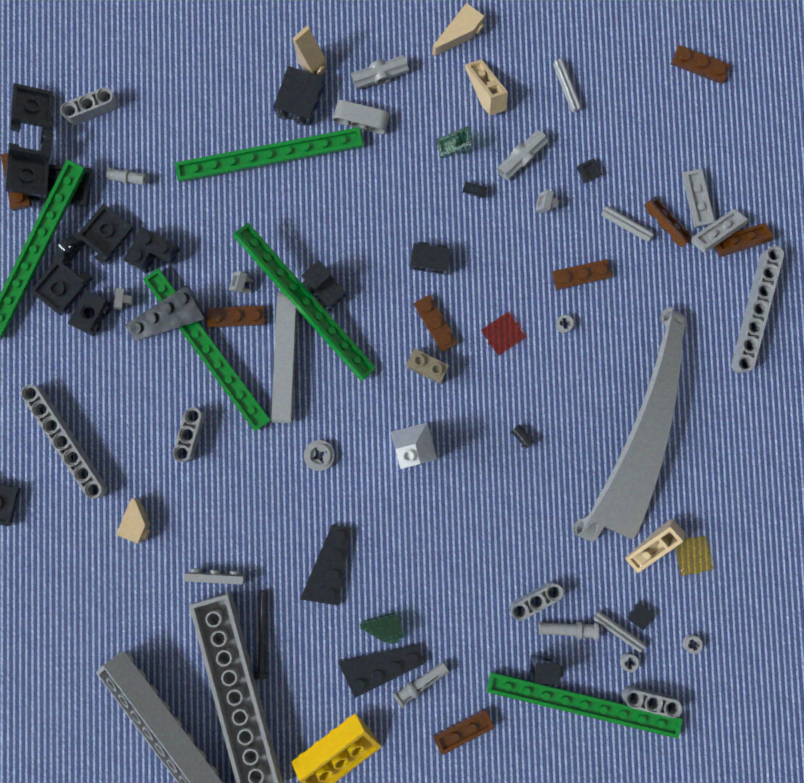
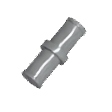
[106,168,147,186]

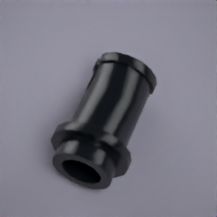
[462,181,487,199]
[511,424,535,449]

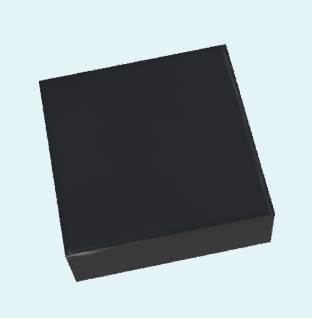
[576,158,602,184]
[626,602,654,630]

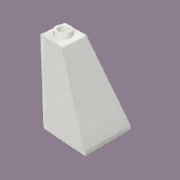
[391,423,437,469]

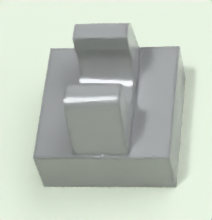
[535,190,559,214]
[229,271,253,293]
[113,288,133,310]

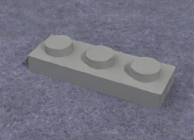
[682,169,715,228]
[691,209,748,253]
[184,568,246,585]

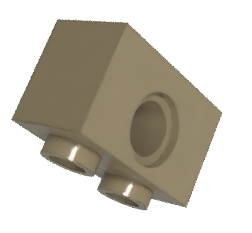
[406,348,449,385]

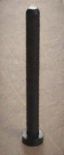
[254,590,268,679]

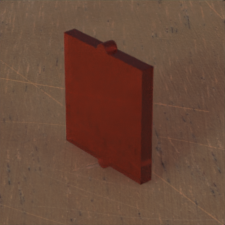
[481,312,526,356]

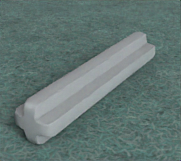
[553,59,581,112]
[601,206,654,242]
[593,611,646,652]

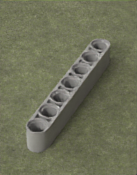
[731,246,784,374]
[271,292,298,423]
[21,385,107,499]

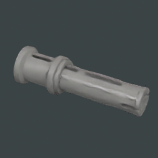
[538,621,599,641]
[393,661,449,709]

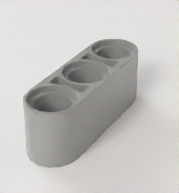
[60,87,118,125]
[333,100,390,134]
[173,407,205,462]
[509,582,563,621]
[621,686,682,718]

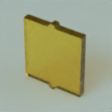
[675,536,713,576]

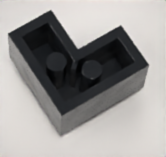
[123,227,181,273]
[301,260,347,310]

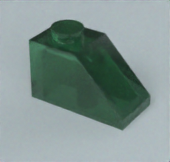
[359,611,404,644]

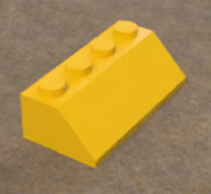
[291,714,382,783]

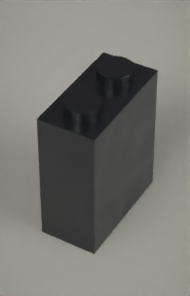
[273,66,325,126]

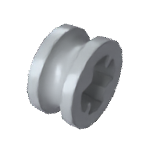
[555,315,574,333]
[682,635,703,654]
[619,653,639,673]

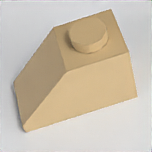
[116,498,150,544]

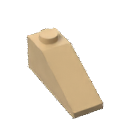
[432,3,484,56]
[293,26,327,76]
[465,59,508,116]
[625,518,685,573]

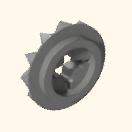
[304,440,335,471]

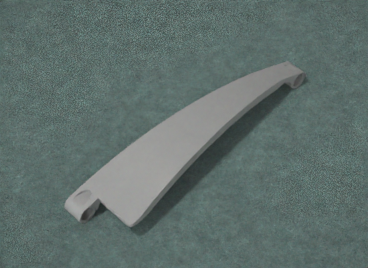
[573,307,686,542]

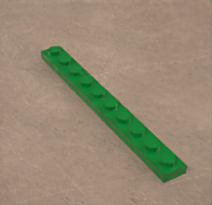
[174,127,363,183]
[0,159,87,340]
[232,223,376,382]
[143,268,271,432]
[486,671,683,739]

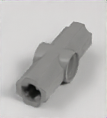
[351,55,409,90]
[497,130,549,181]

